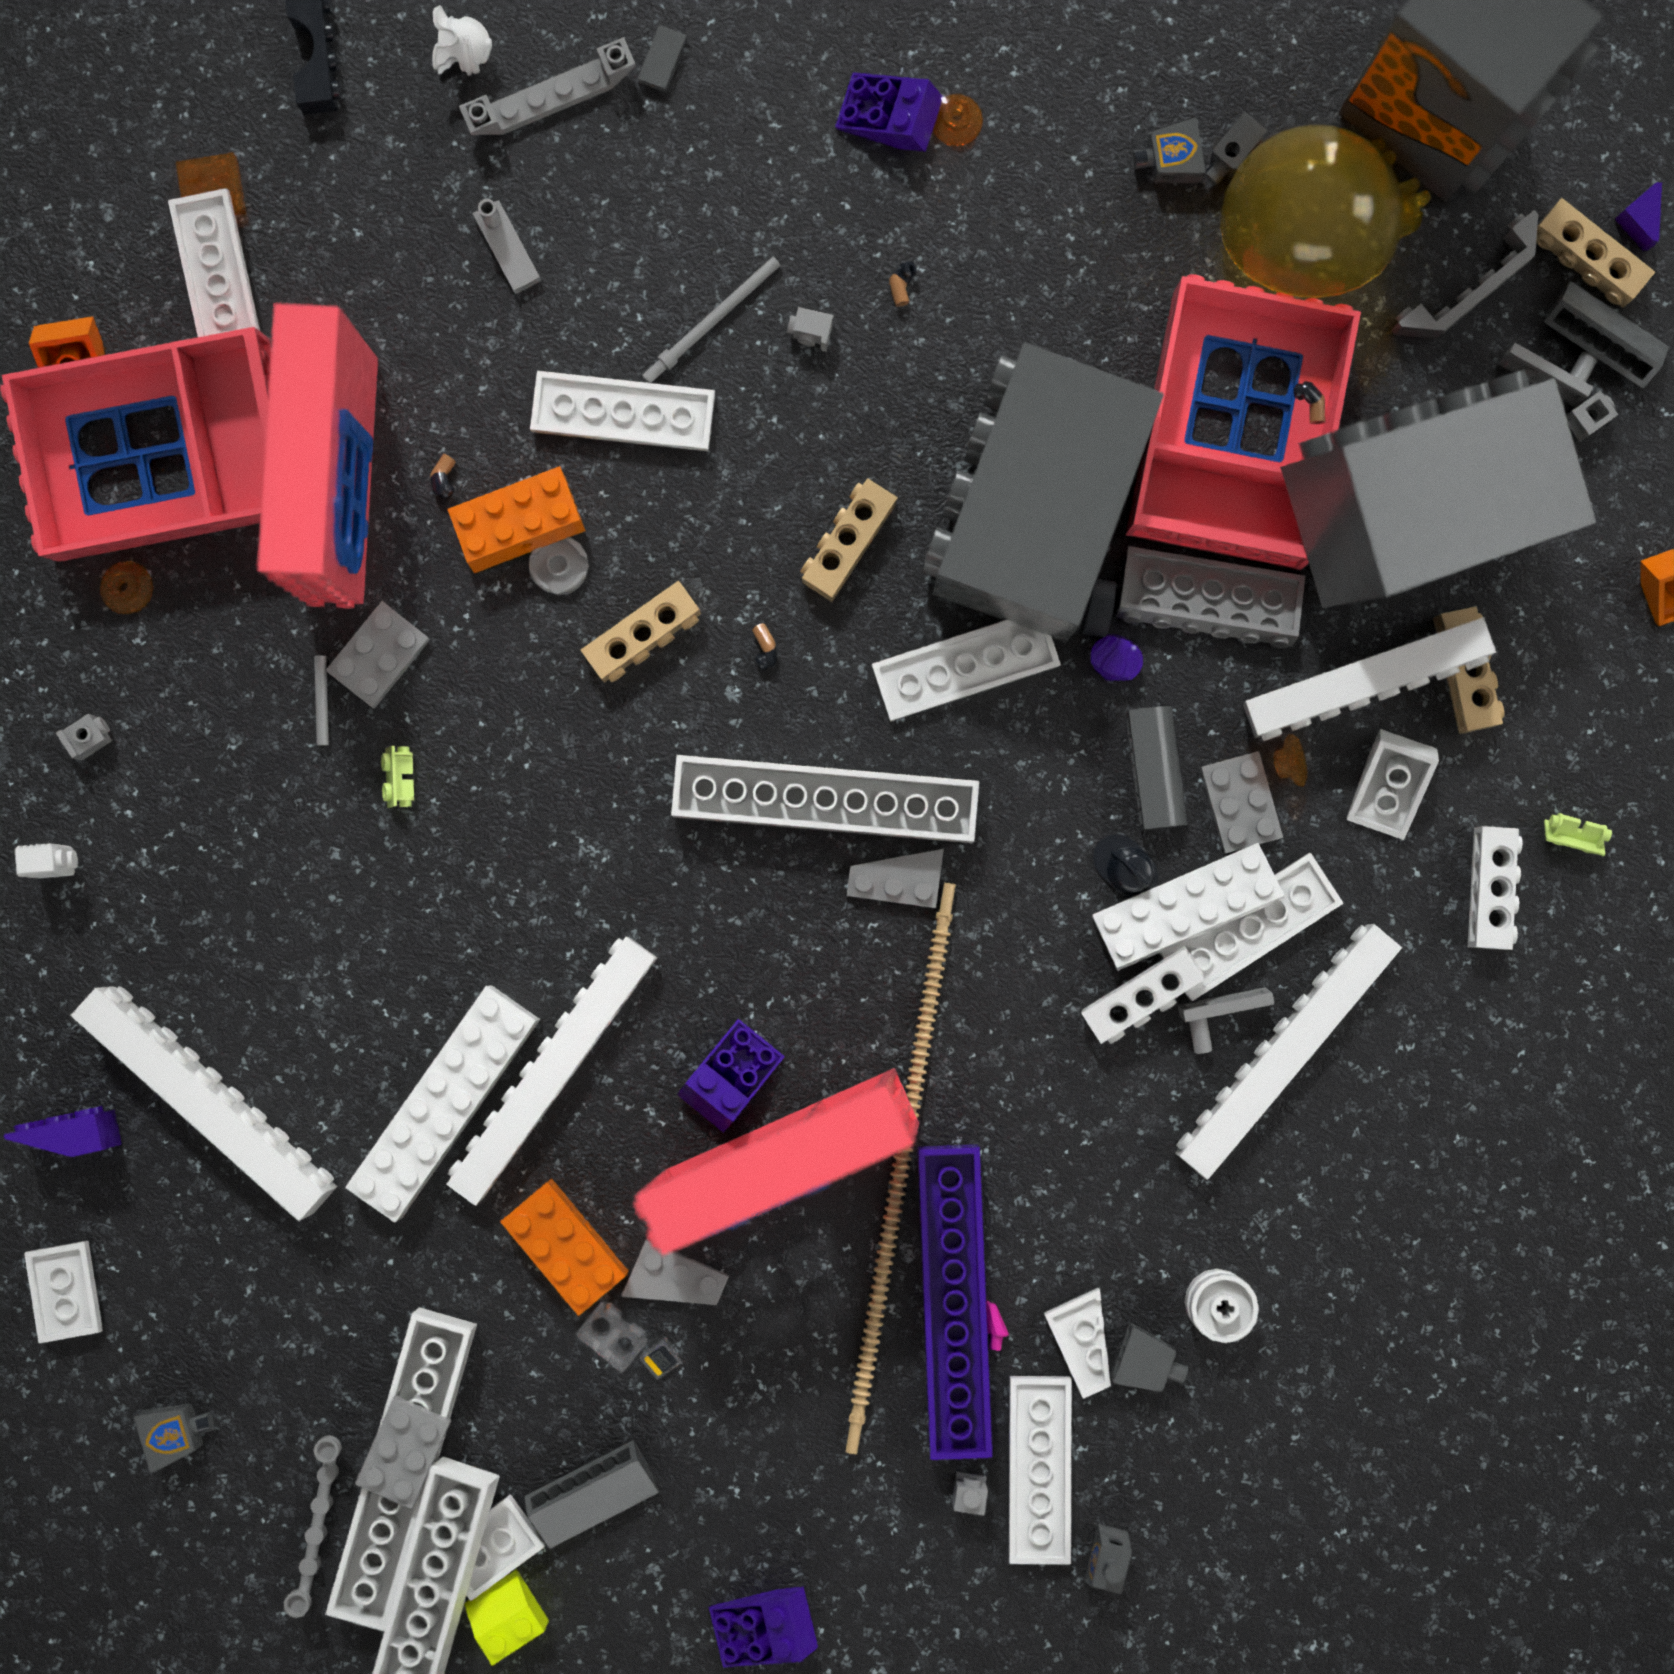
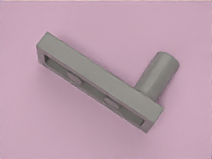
[472,199,541,294]
[1499,343,1598,408]
[1178,987,1274,1054]

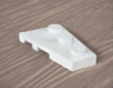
[1044,1288,1111,1399]

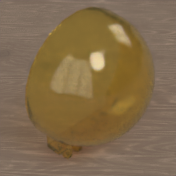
[1220,124,1431,298]

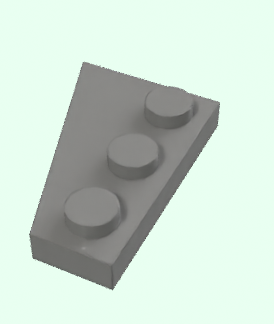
[847,849,944,908]
[621,1239,729,1305]

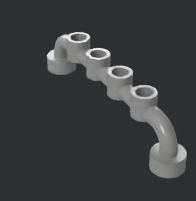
[284,1436,341,1618]

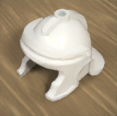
[432,5,492,76]

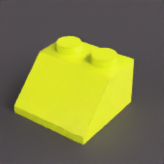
[464,1569,549,1665]

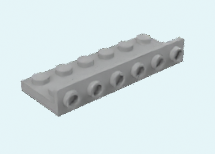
[1116,546,1305,648]

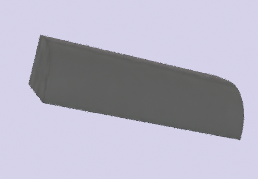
[1544,281,1669,388]
[1125,706,1188,831]
[524,1441,659,1549]

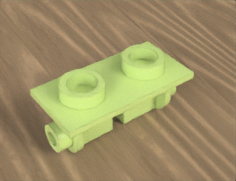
[381,746,414,808]
[1544,813,1612,856]

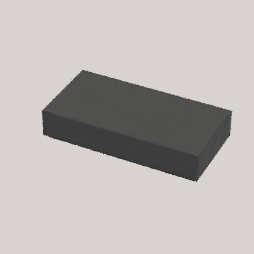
[638,25,687,93]

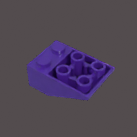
[835,72,943,152]
[677,1019,785,1133]
[4,1106,122,1157]
[709,1587,818,1668]

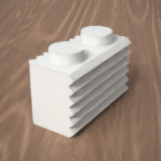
[15,843,78,878]

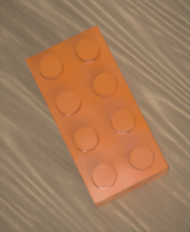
[448,466,586,573]
[500,1178,629,1316]

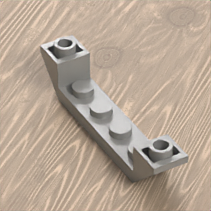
[459,37,636,135]
[1391,210,1538,339]

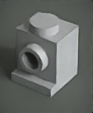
[787,307,833,352]
[1566,391,1618,442]
[56,714,112,760]
[952,1471,988,1515]

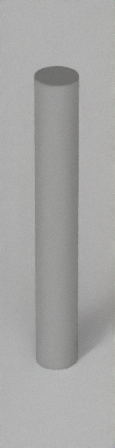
[314,656,329,746]

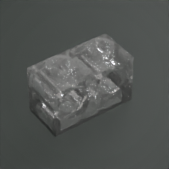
[575,1301,648,1373]

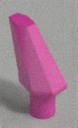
[986,1301,1009,1351]

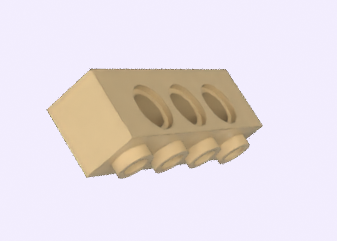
[1536,198,1655,308]
[800,478,898,602]
[581,581,701,683]
[1433,606,1504,734]

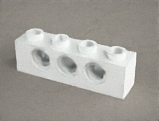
[1468,826,1522,950]
[1081,946,1205,1044]

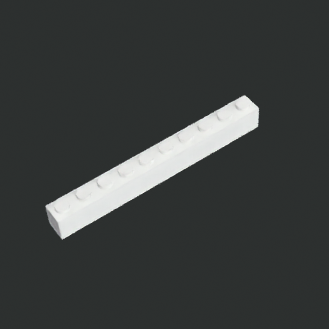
[1175,924,1402,1180]
[446,937,657,1206]

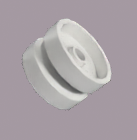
[1184,1269,1259,1343]

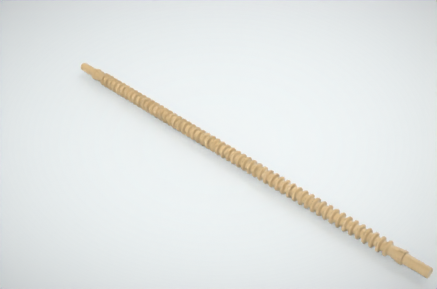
[845,883,956,1454]

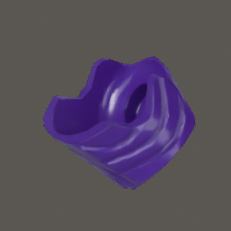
[1091,634,1143,681]

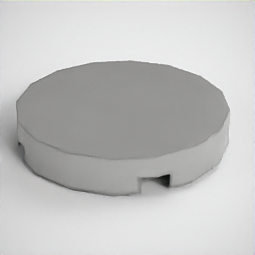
[529,537,589,595]

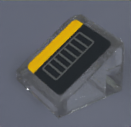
[639,1337,683,1380]

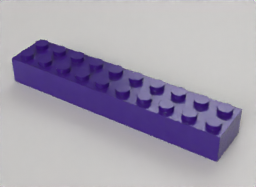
[917,1144,992,1460]

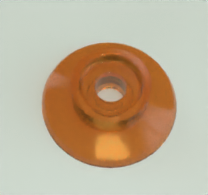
[933,94,983,146]
[100,561,153,614]
[1274,734,1308,787]

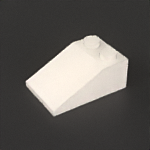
[1347,729,1439,840]

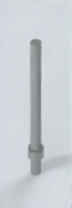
[642,257,781,383]

